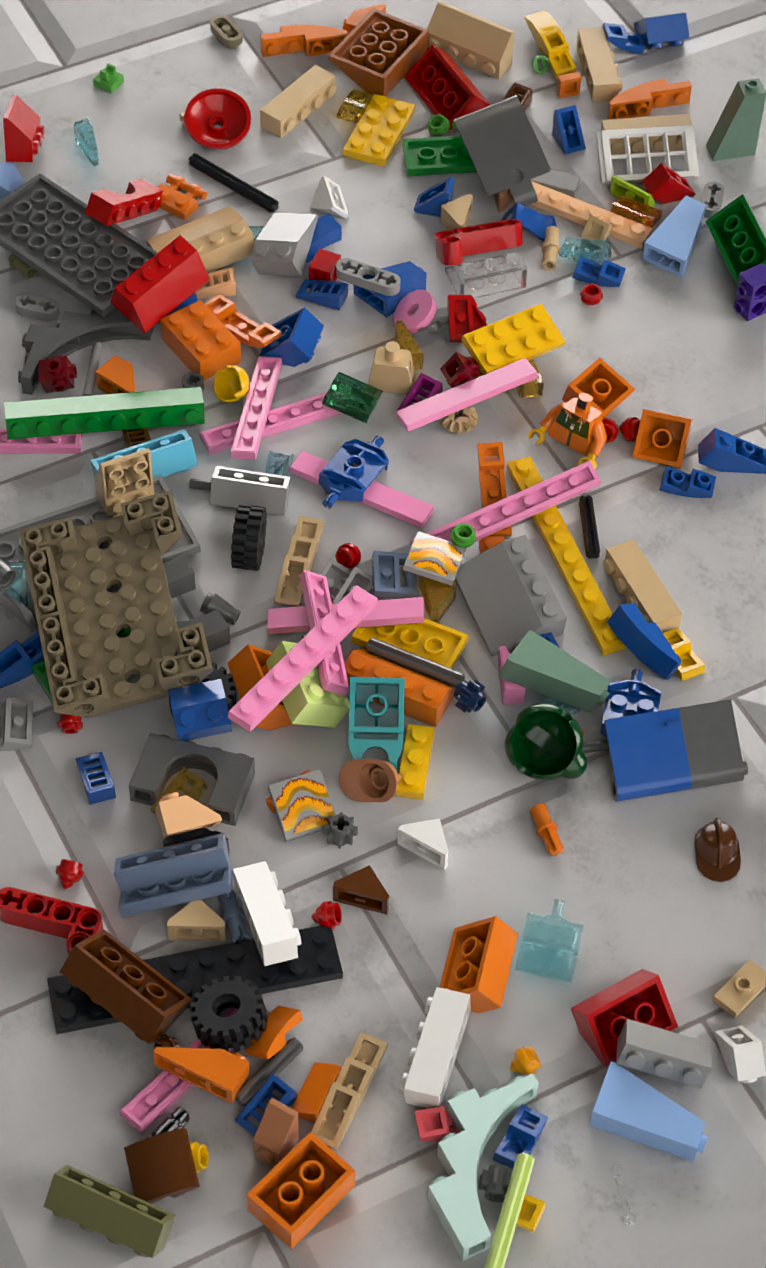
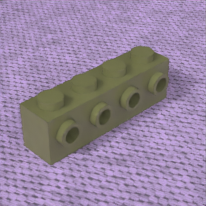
[43,1165,175,1258]

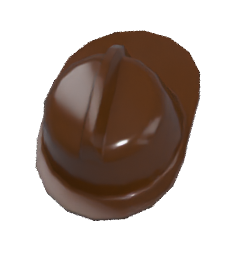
[694,818,741,882]

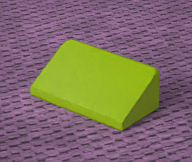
[610,175,655,213]

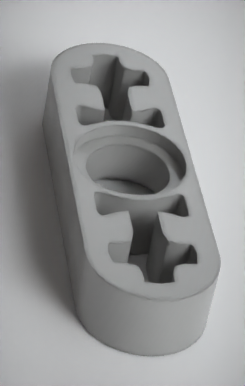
[336,258,400,296]

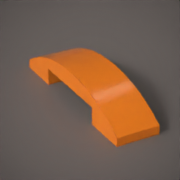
[204,294,282,348]
[477,442,512,537]

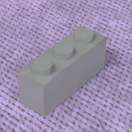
[210,466,290,515]
[616,1019,711,1088]

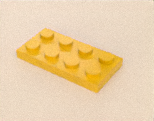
[343,94,415,167]
[461,303,566,375]
[351,618,469,669]

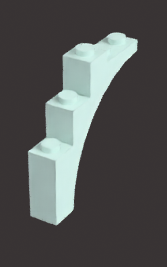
[428,1073,538,1261]

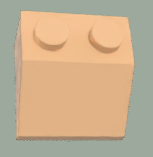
[155,792,222,840]

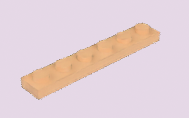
[529,181,653,249]

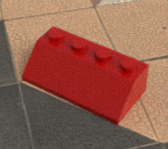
[404,44,490,130]
[110,235,209,334]

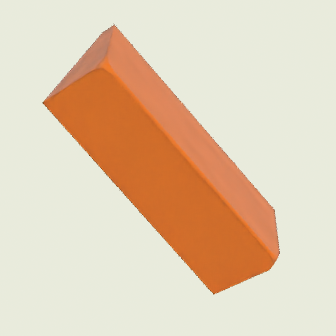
[291,1062,342,1124]

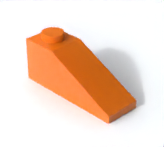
[153,1047,249,1104]

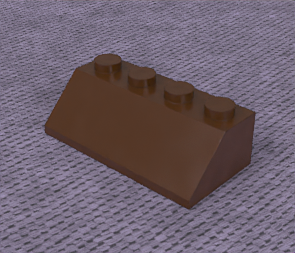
[60,930,193,1044]

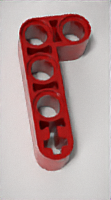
[434,219,523,266]
[0,887,104,956]

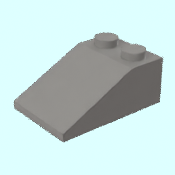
[250,212,318,277]

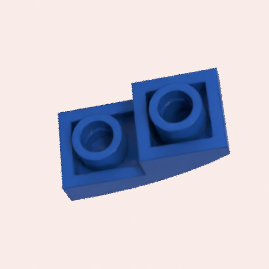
[659,466,716,498]

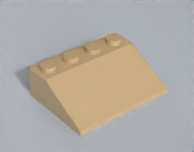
[146,206,255,274]

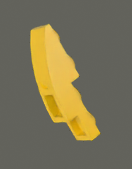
[525,10,577,80]

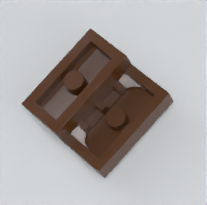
[124,1128,200,1204]

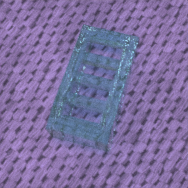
[74,118,99,166]
[559,237,612,265]

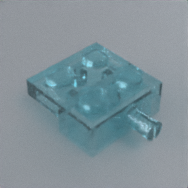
[515,899,584,983]

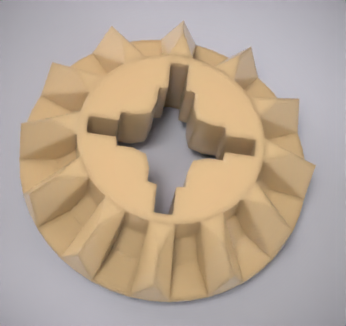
[439,406,478,433]

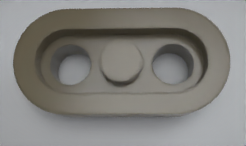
[210,15,243,48]

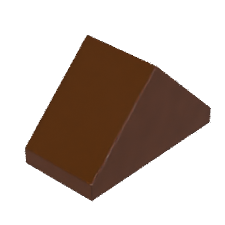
[333,865,389,915]

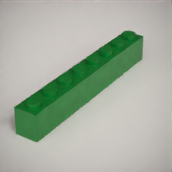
[4,387,205,440]

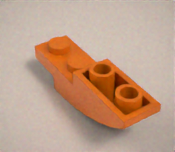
[261,25,348,57]
[607,78,692,120]

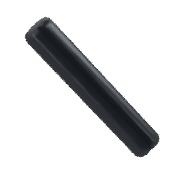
[579,495,600,559]

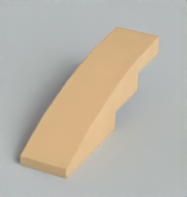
[274,516,324,607]
[311,1032,388,1150]

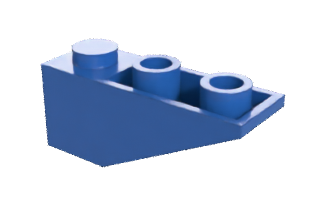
[698,428,766,474]

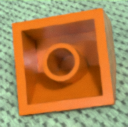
[562,357,635,419]

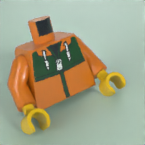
[528,393,607,469]

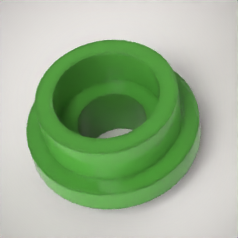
[427,114,450,136]
[450,523,476,548]

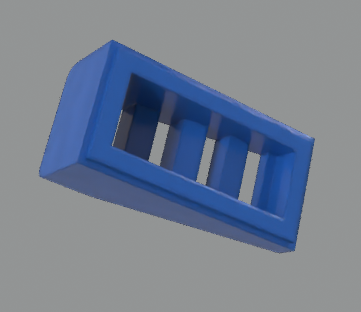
[296,279,348,310]
[76,752,116,805]
[235,1074,298,1136]

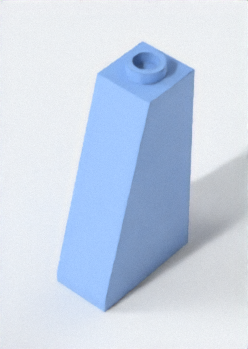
[642,196,706,278]
[590,1062,708,1162]

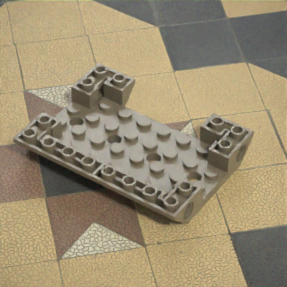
[19,490,213,718]

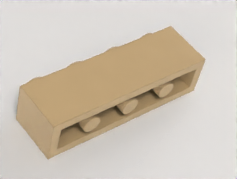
[576,27,622,102]
[260,64,337,138]
[601,114,693,154]
[603,539,682,633]

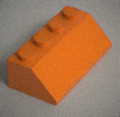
[344,648,456,728]

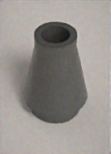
[200,593,241,625]

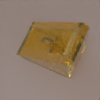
[419,575,456,623]

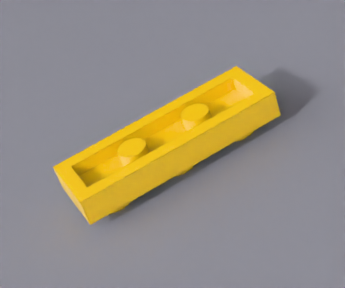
[396,724,435,800]

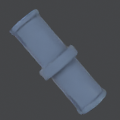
[218,890,250,944]

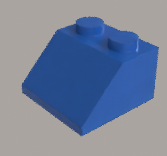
[634,12,690,49]
[259,307,324,367]
[168,679,232,741]

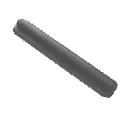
[366,638,465,688]

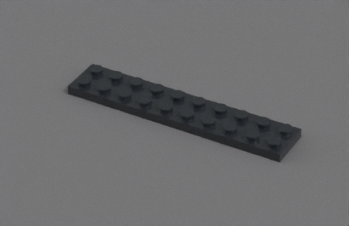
[47,925,343,1034]

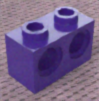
[733,263,766,322]

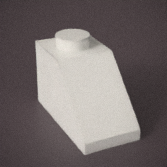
[714,1025,766,1083]

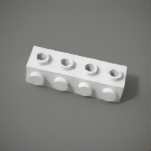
[233,861,301,966]
[400,987,471,1108]

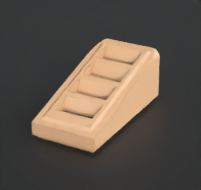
[195,268,236,299]

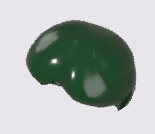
[504,703,587,780]

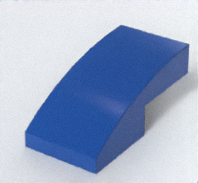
[603,23,645,55]
[572,257,626,287]
[493,1104,548,1170]

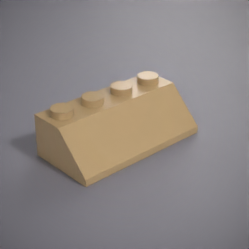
[427,1,514,79]

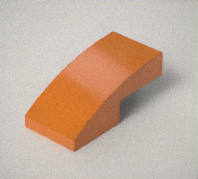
[245,1005,303,1059]

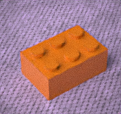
[160,300,241,381]
[246,1132,355,1250]

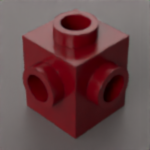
[440,352,483,388]
[38,355,77,393]

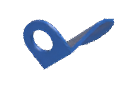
[501,202,557,241]

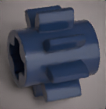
[454,680,487,713]

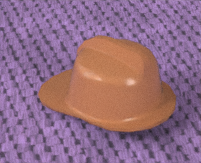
[339,759,402,802]

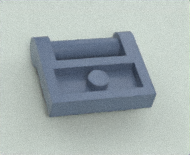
[372,551,420,599]

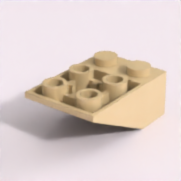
[95,448,154,516]

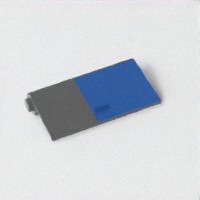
[604,699,748,802]

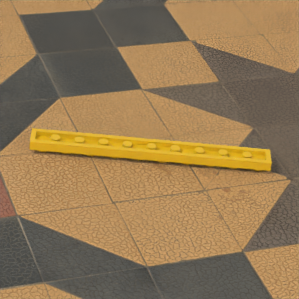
[507,456,627,656]

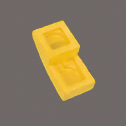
[663,627,705,681]

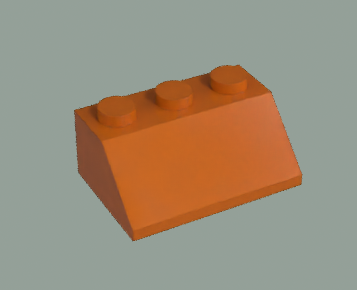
[227,644,293,731]
[439,916,518,1013]

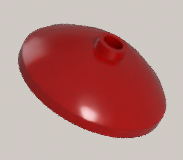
[184,88,251,150]

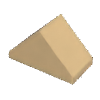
[440,194,473,230]
[167,899,226,941]

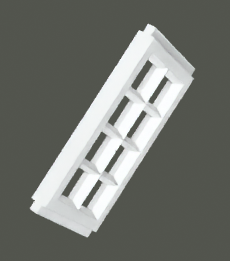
[596,125,699,185]

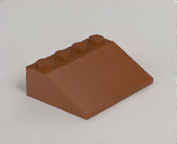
[328,8,429,97]

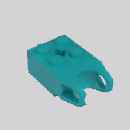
[348,677,405,770]

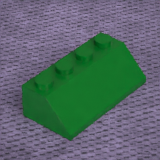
[705,194,766,285]

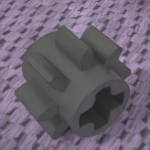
[323,812,358,849]
[478,1164,511,1203]

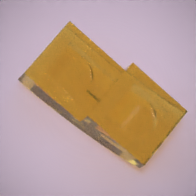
[336,89,374,123]

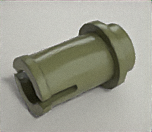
[8,253,37,279]

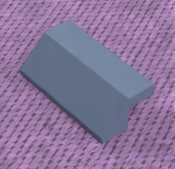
[114,833,233,917]

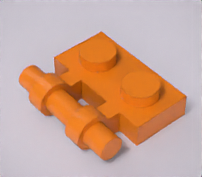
[158,174,208,220]

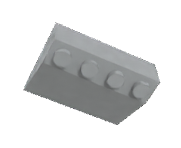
[455,535,567,657]

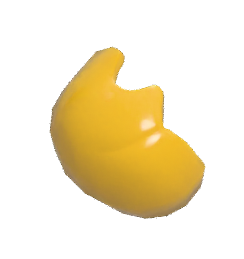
[213,365,249,402]

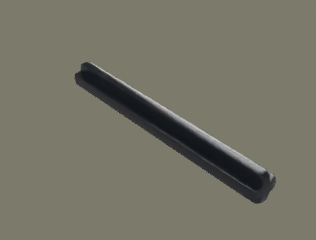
[188,153,279,213]

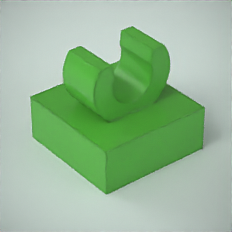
[93,63,124,94]

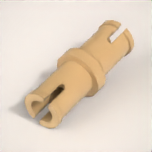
[541,226,560,271]

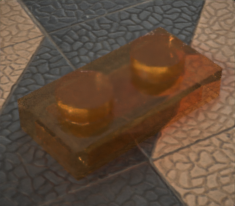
[611,195,662,228]

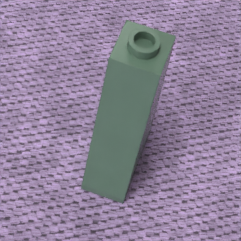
[706,78,766,161]
[498,630,611,713]

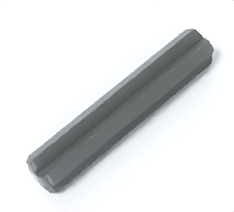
[235,1038,304,1106]

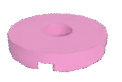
[394,290,437,334]

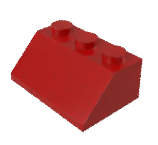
[3,95,45,162]
[570,969,678,1067]

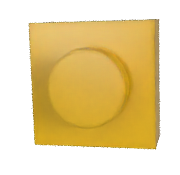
[516,1194,546,1233]

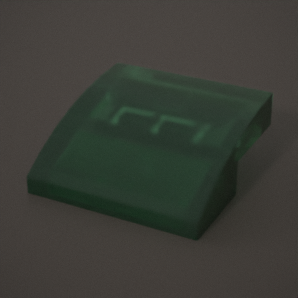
[322,372,383,423]

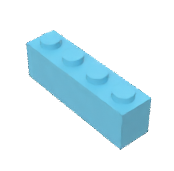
[90,430,198,479]

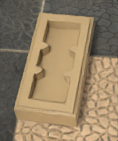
[713,959,766,1018]

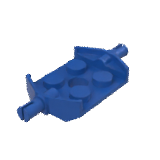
[318,435,389,509]
[600,669,661,739]

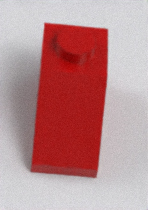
[642,163,696,204]

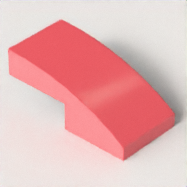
[414,1106,460,1142]

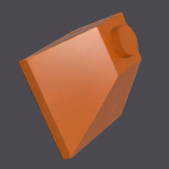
[632,409,693,468]

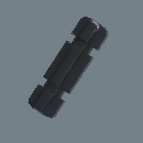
[146,1107,190,1139]

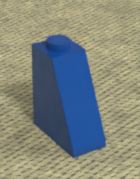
[353,261,427,318]

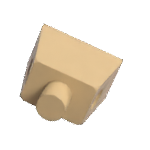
[367,341,416,394]

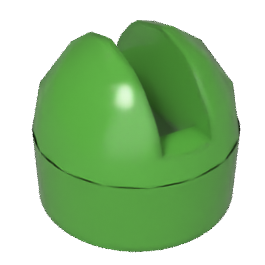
[532,55,550,73]

